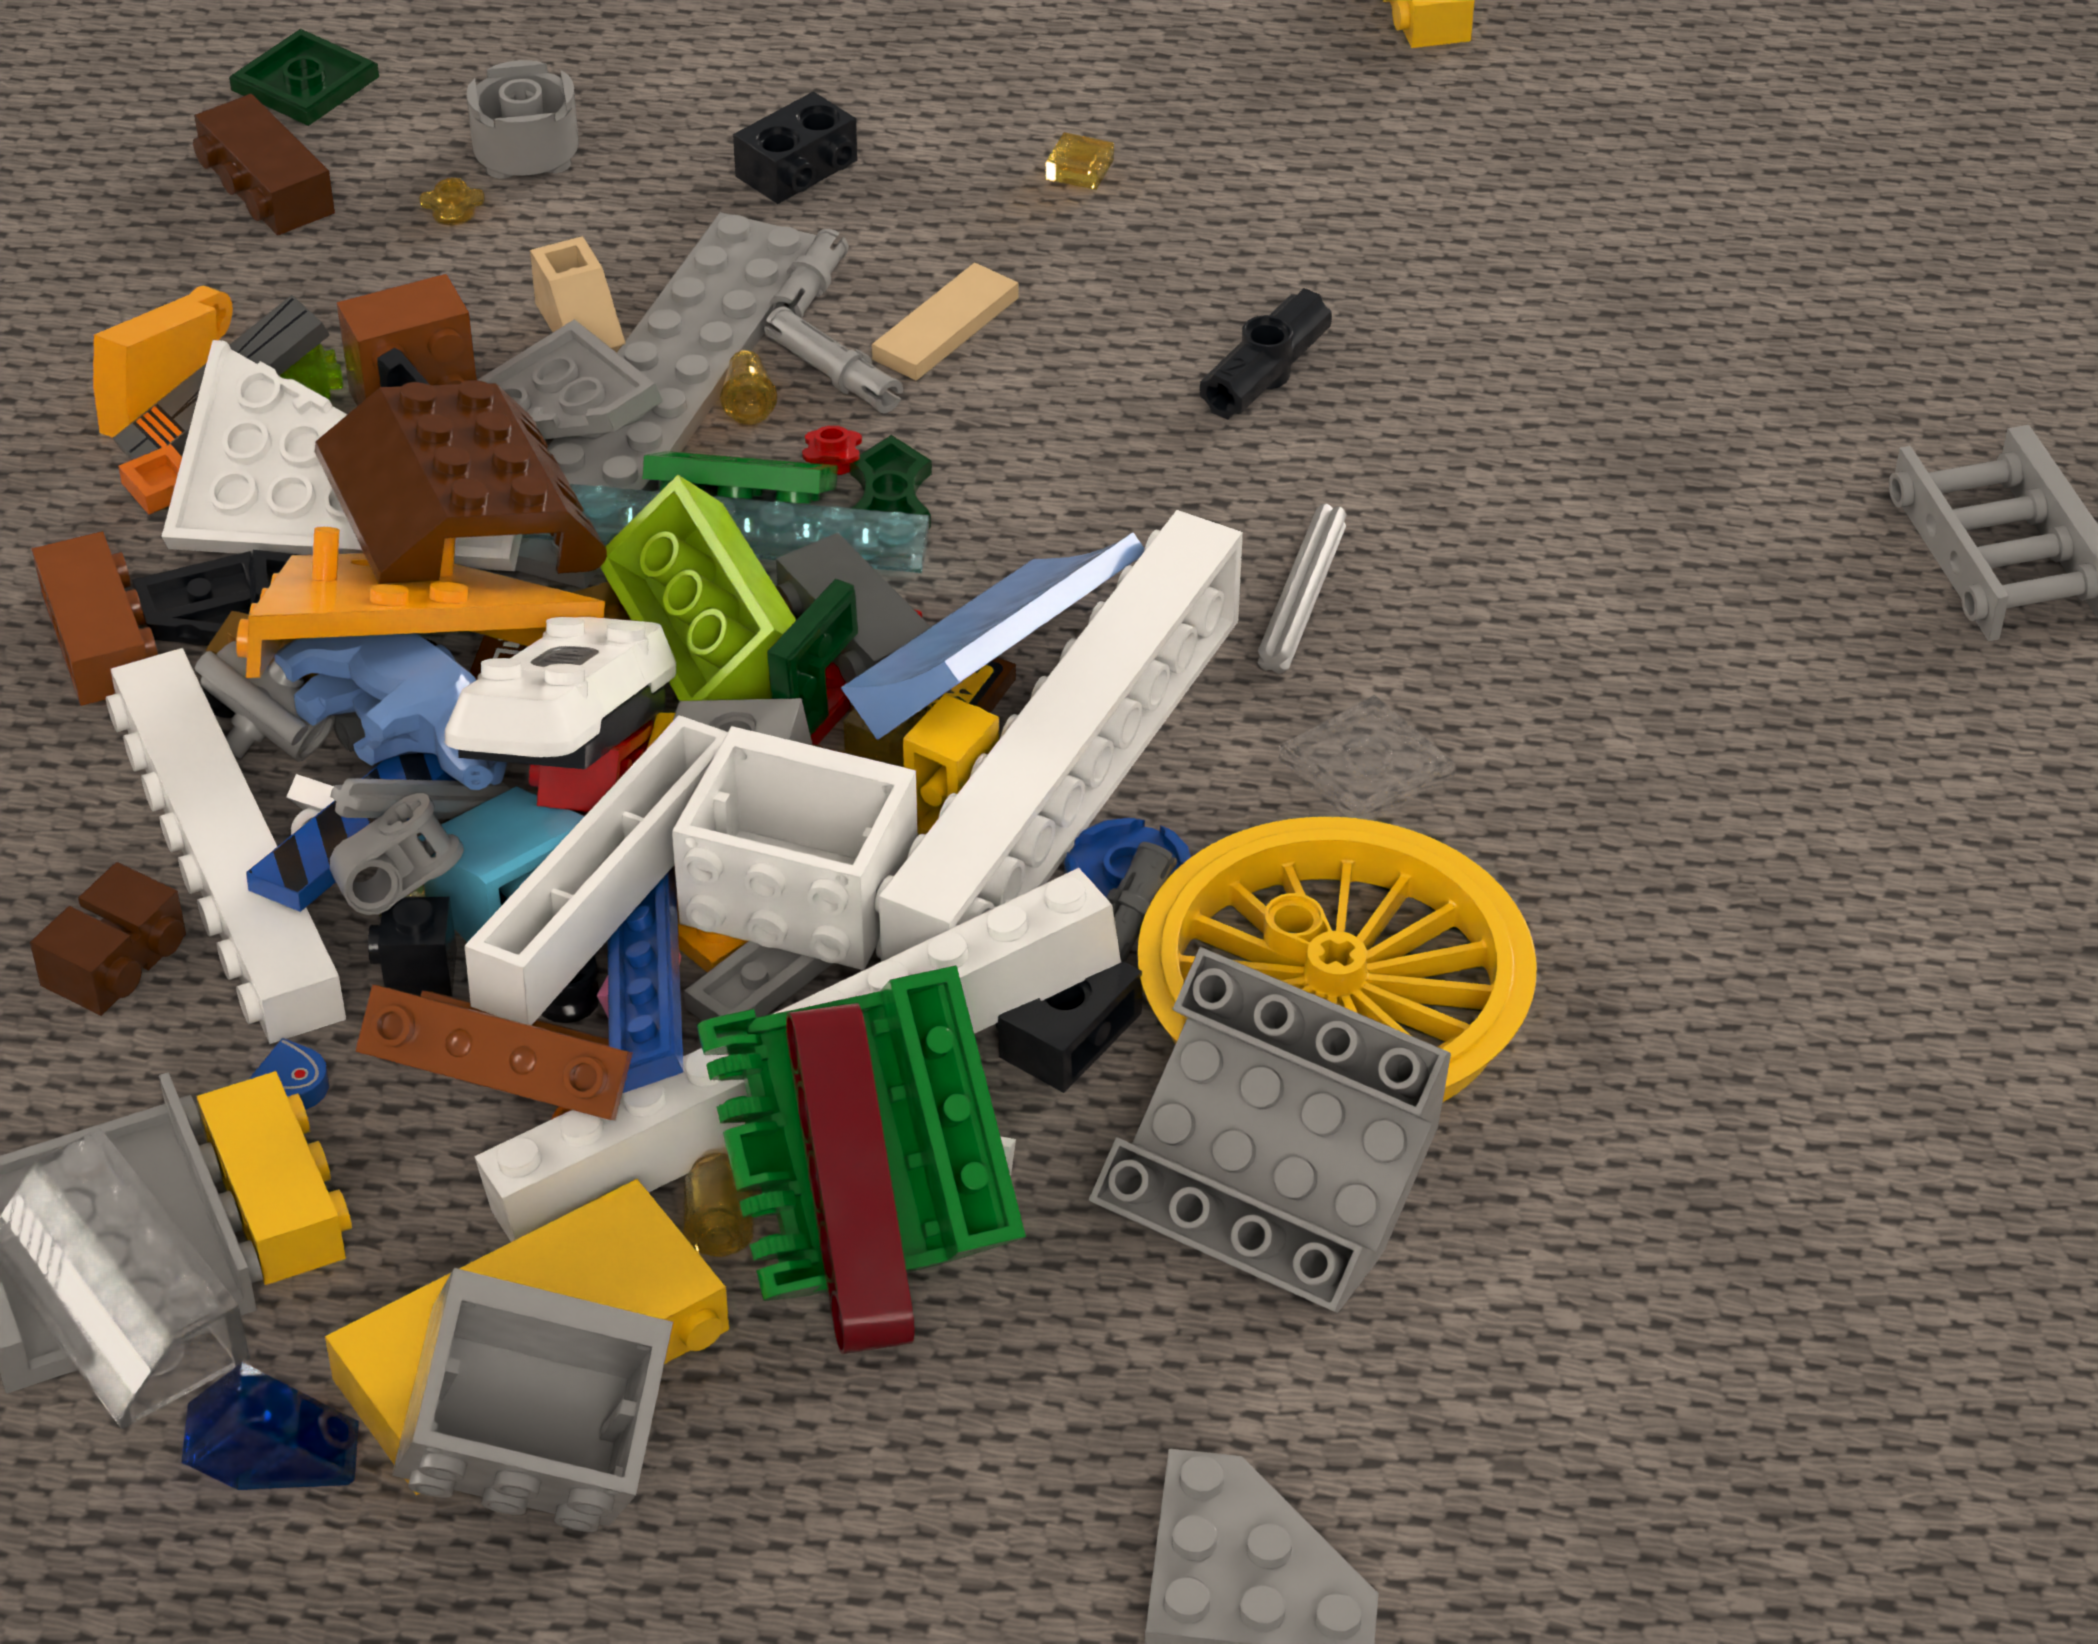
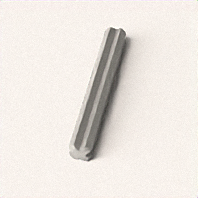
[1257,503,1347,674]
[330,778,509,819]

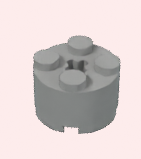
[467,60,579,179]

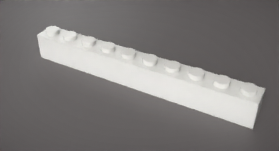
[474,868,1121,1242]

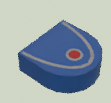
[248,1038,329,1110]

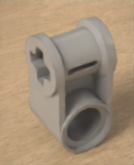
[330,793,464,915]

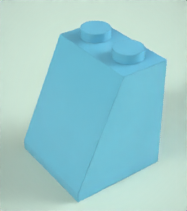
[417,786,585,943]

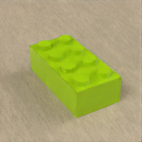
[600,475,796,701]

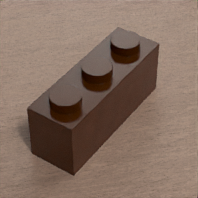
[193,94,335,236]

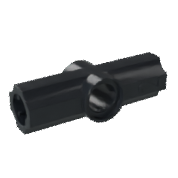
[1200,288,1332,420]

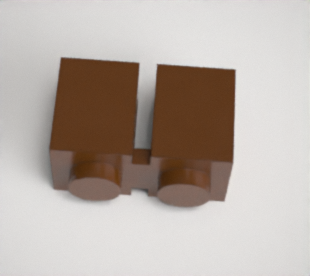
[30,862,186,1016]

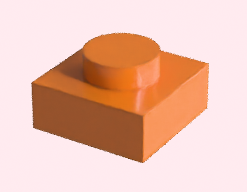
[118,444,182,515]

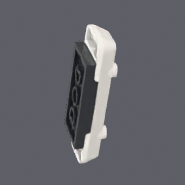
[445,617,676,769]

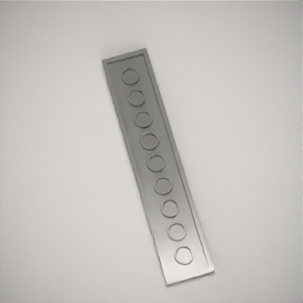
[515,212,816,589]

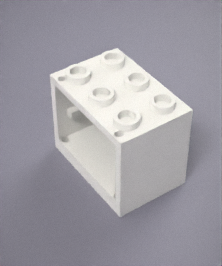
[672,726,917,970]

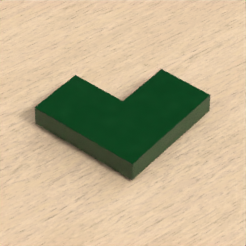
[767,578,858,736]

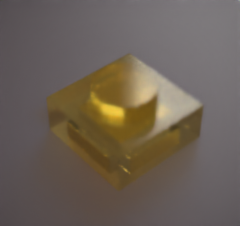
[1046,132,1114,190]

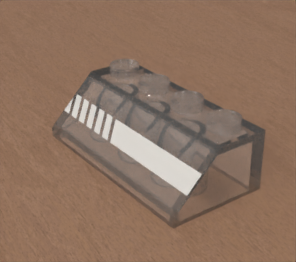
[0,1128,250,1429]

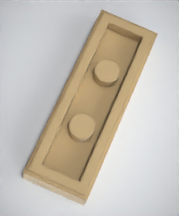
[872,262,1019,381]

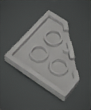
[478,319,663,439]
[1145,1449,1379,1644]

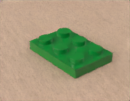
[642,451,838,504]

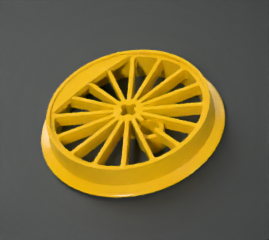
[1138,817,1537,1103]

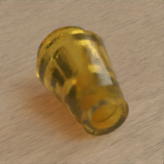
[720,350,777,425]

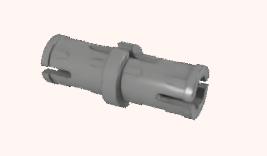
[769,229,849,318]

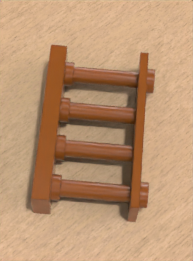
[355,984,633,1121]

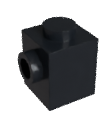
[368,896,457,997]

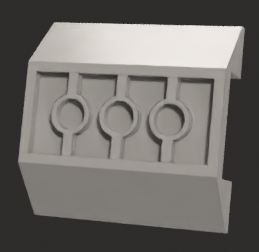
[1088,947,1451,1313]

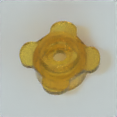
[419,177,485,225]

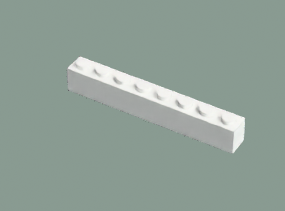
[106,648,346,1044]

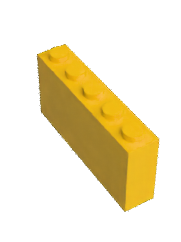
[325,1179,729,1495]

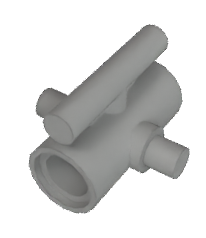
[194,641,335,762]

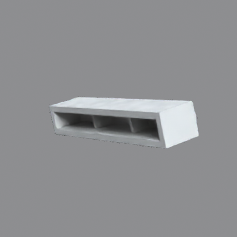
[464,715,728,1025]

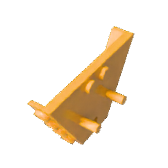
[236,527,605,678]

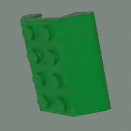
[697,965,1026,1301]

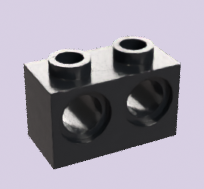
[733,91,858,204]

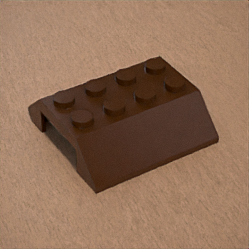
[314,380,607,584]

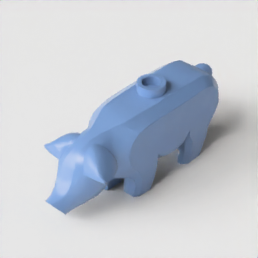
[274,633,507,790]

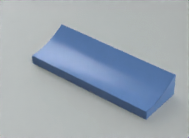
[841,533,1145,740]

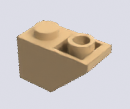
[530,236,626,353]

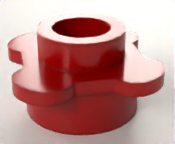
[802,426,862,476]

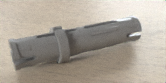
[764,306,904,414]

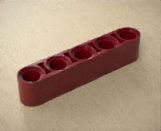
[786,1003,915,1354]

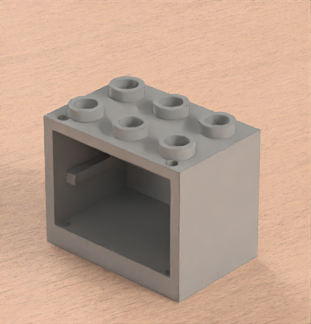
[392,1268,673,1532]

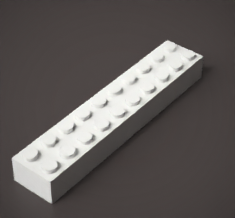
[874,510,1243,962]

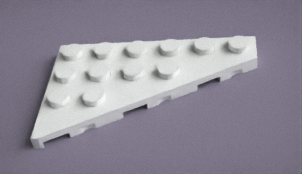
[162,340,522,571]

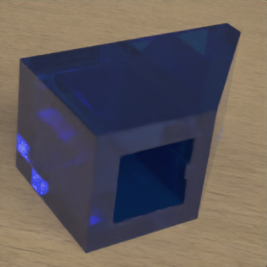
[181,1362,359,1490]

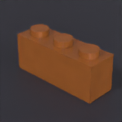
[31,531,158,706]

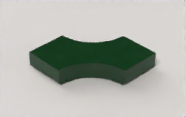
[848,435,932,555]

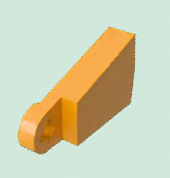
[93,286,233,438]

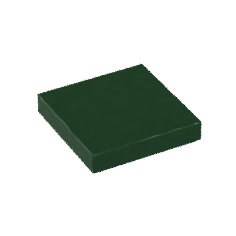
[229,29,379,126]

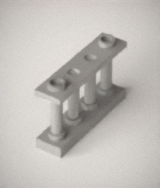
[1889,425,2098,641]

